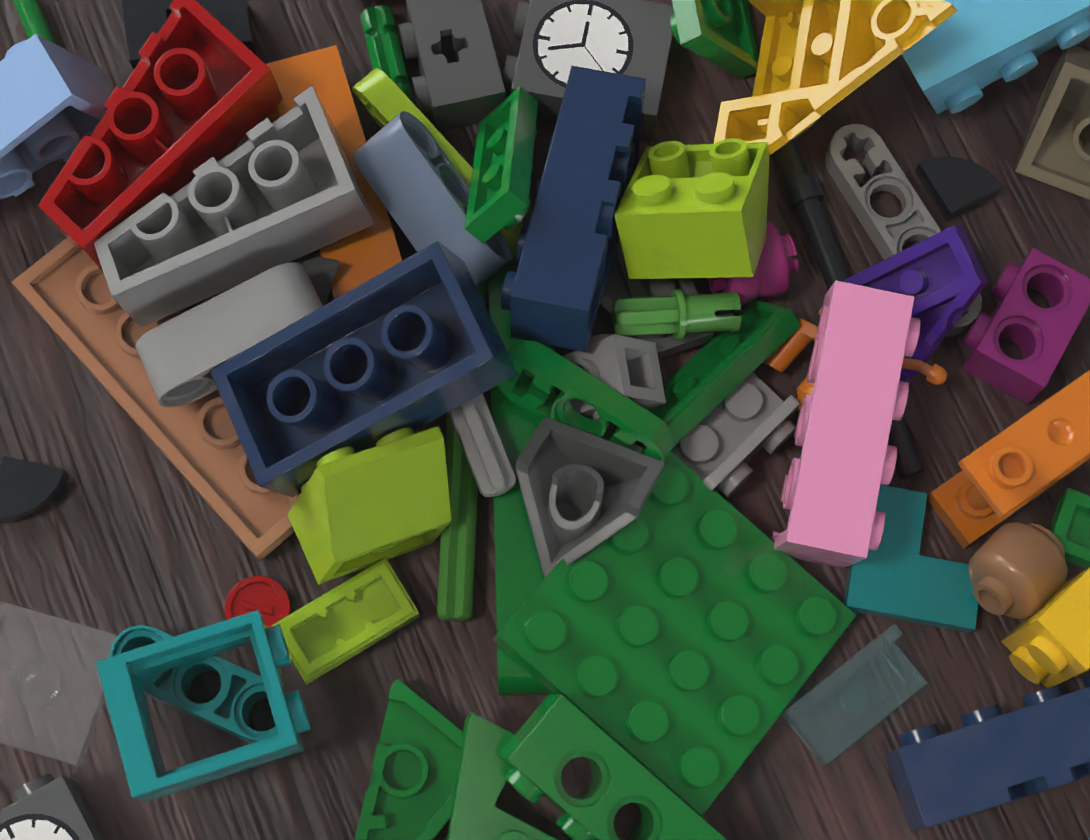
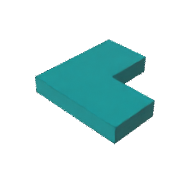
[843,485,978,633]

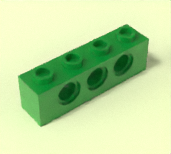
[498,693,727,840]

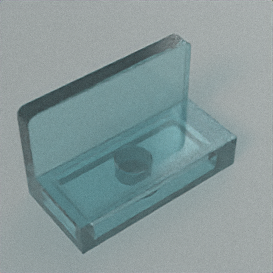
[781,624,927,766]

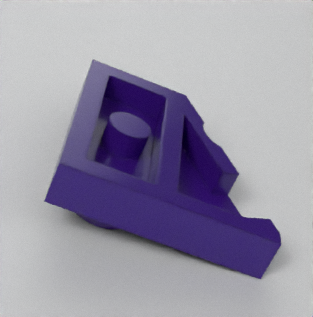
[844,225,988,384]

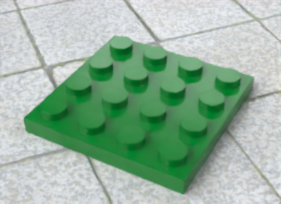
[492,451,856,817]

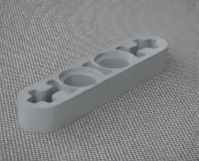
[825,124,982,337]

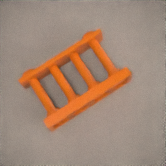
[926,370,1090,549]

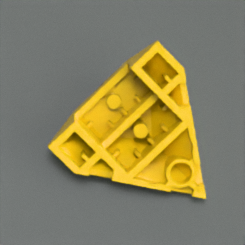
[714,0,958,155]

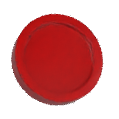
[225,576,291,627]

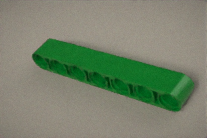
[488,264,556,696]

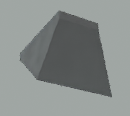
[516,416,665,578]

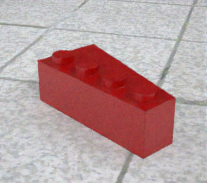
[38,0,283,272]

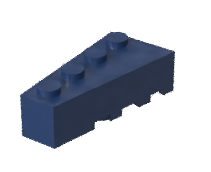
[501,66,646,352]
[884,675,1090,832]

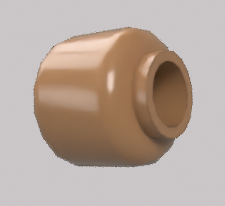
[968,522,1068,619]

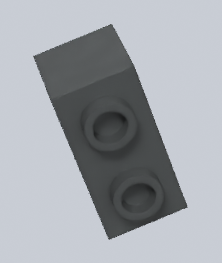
[398,0,506,132]

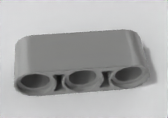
[135,262,322,408]

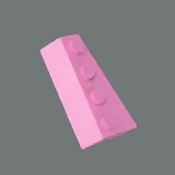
[771,281,920,569]

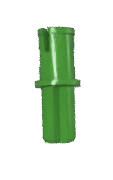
[611,289,741,340]

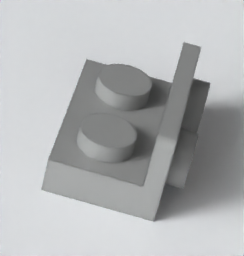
[670,372,801,498]

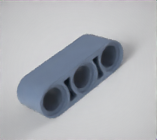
[354,111,513,287]

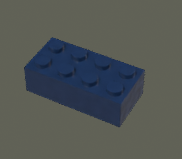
[210,241,518,497]

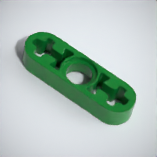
[498,340,673,462]

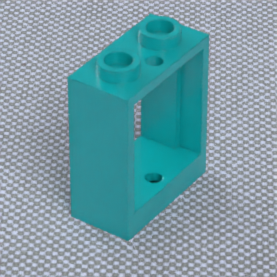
[96,610,311,802]

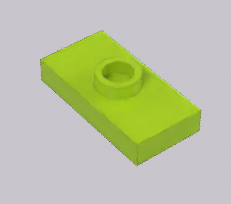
[272,558,420,685]

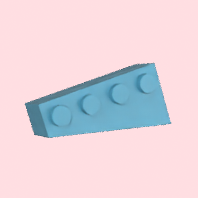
[902,0,1090,114]

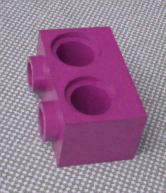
[962,248,1090,405]

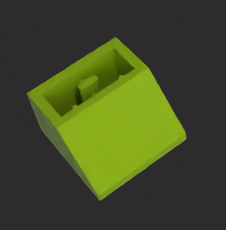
[614,138,770,279]
[287,426,452,585]

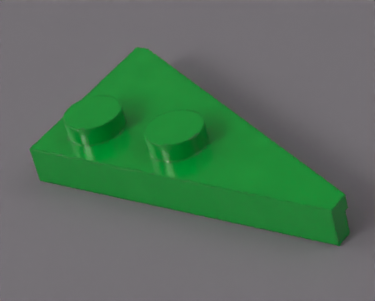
[354,678,464,840]

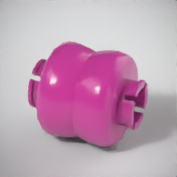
[707,221,799,305]

